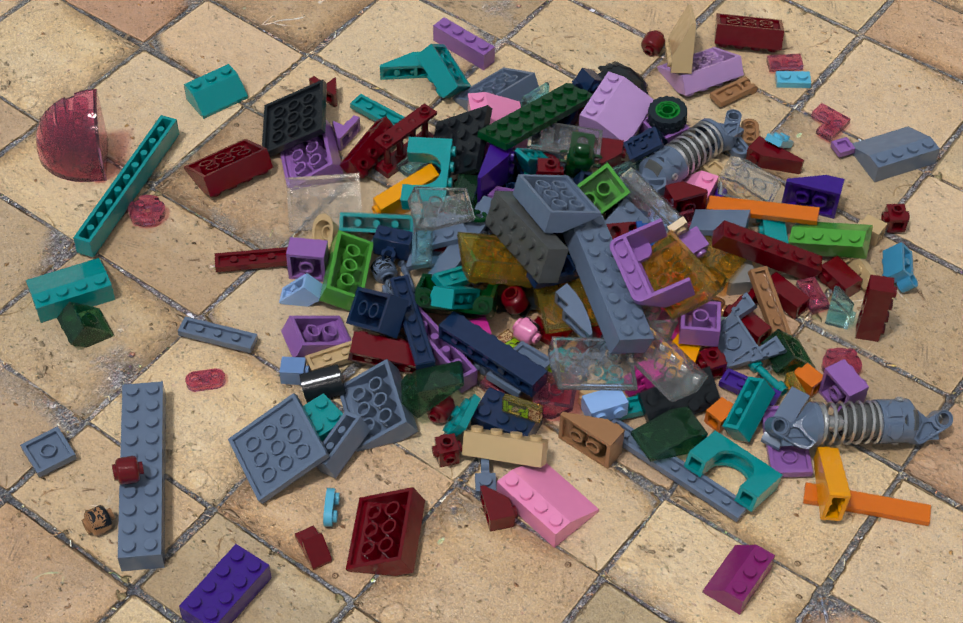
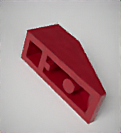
[745,136,804,174]

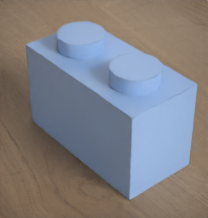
[581,385,629,420]

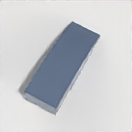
[555,283,593,345]
[761,387,810,451]

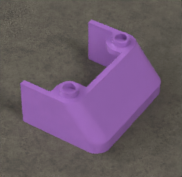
[610,218,695,308]

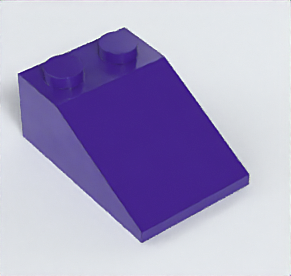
[477,143,516,203]
[782,175,845,219]

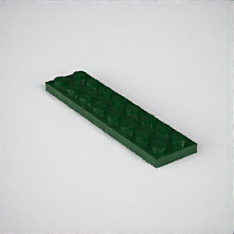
[478,83,593,150]

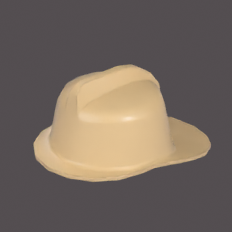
[312,214,339,251]

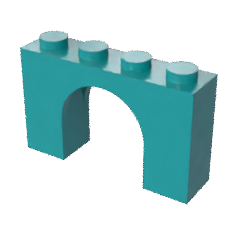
[400,137,457,212]
[684,430,783,512]

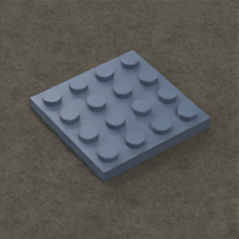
[228,393,330,504]

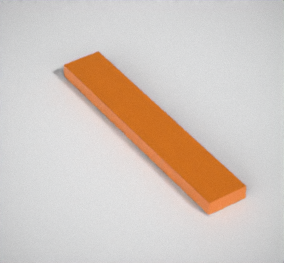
[706,195,820,225]
[803,482,931,526]

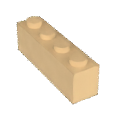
[462,425,548,468]

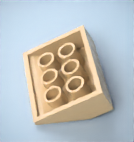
[665,4,696,74]

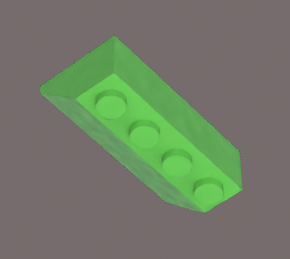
[789,222,873,259]

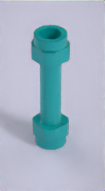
[747,361,789,397]

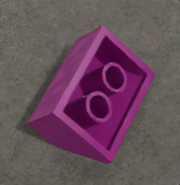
[702,545,775,615]

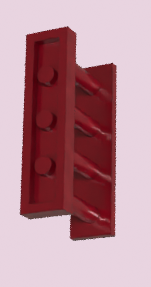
[374,103,437,179]

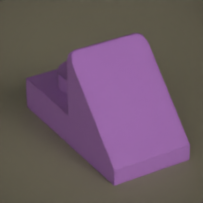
[332,115,361,151]

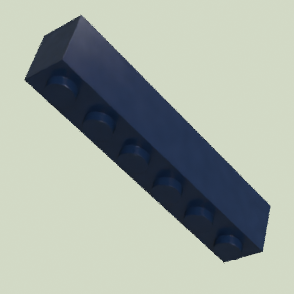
[438,311,548,398]

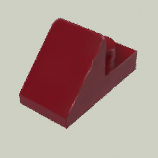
[309,76,337,108]
[295,525,332,570]

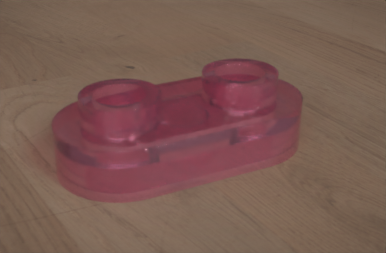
[185,368,226,392]

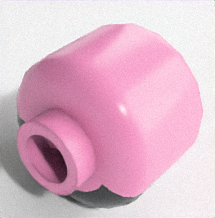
[512,317,542,345]

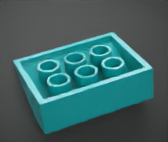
[26,258,115,323]

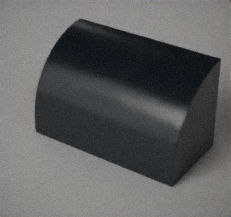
[299,364,346,403]

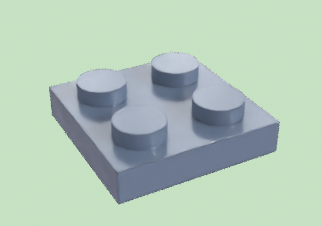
[20,426,77,478]

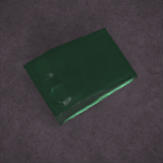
[401,361,464,419]
[631,406,708,462]

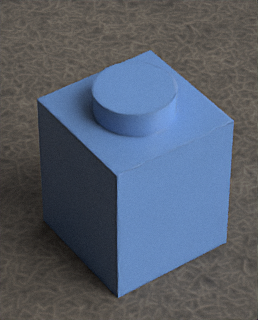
[279,356,310,385]

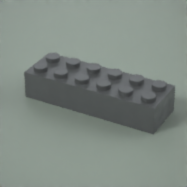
[485,191,569,283]

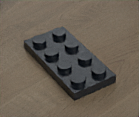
[637,366,720,431]

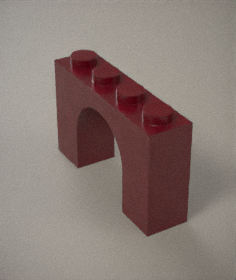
[723,272,810,346]

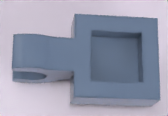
[475,458,496,495]

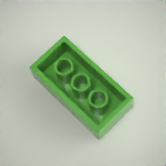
[577,162,630,215]
[319,230,373,311]

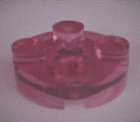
[128,195,166,227]
[821,348,862,375]

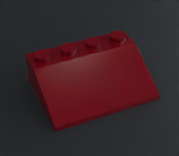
[714,13,784,52]
[184,139,273,197]
[346,487,425,576]

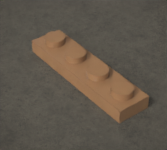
[748,266,792,341]

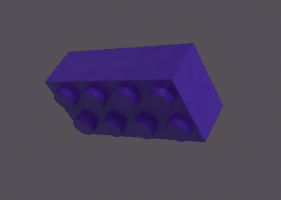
[179,544,272,623]

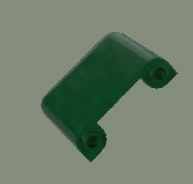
[415,273,499,320]

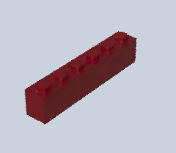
[712,220,822,282]

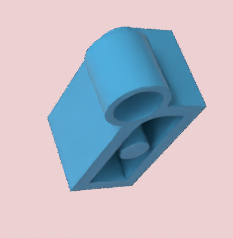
[882,242,918,293]

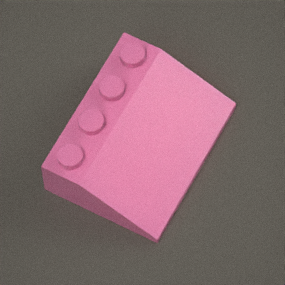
[468,92,530,158]
[497,463,599,548]

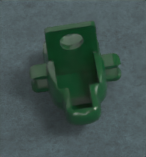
[559,131,602,178]

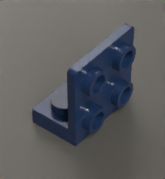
[623,126,668,163]

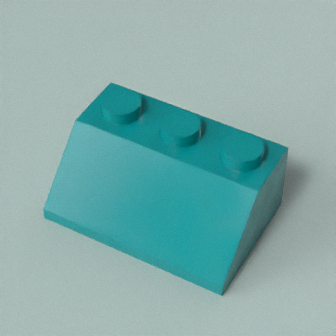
[416,44,471,98]
[184,64,248,119]

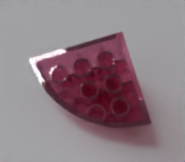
[36,89,108,182]

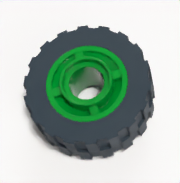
[648,96,687,134]

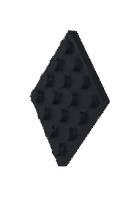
[262,80,327,157]
[428,105,493,180]

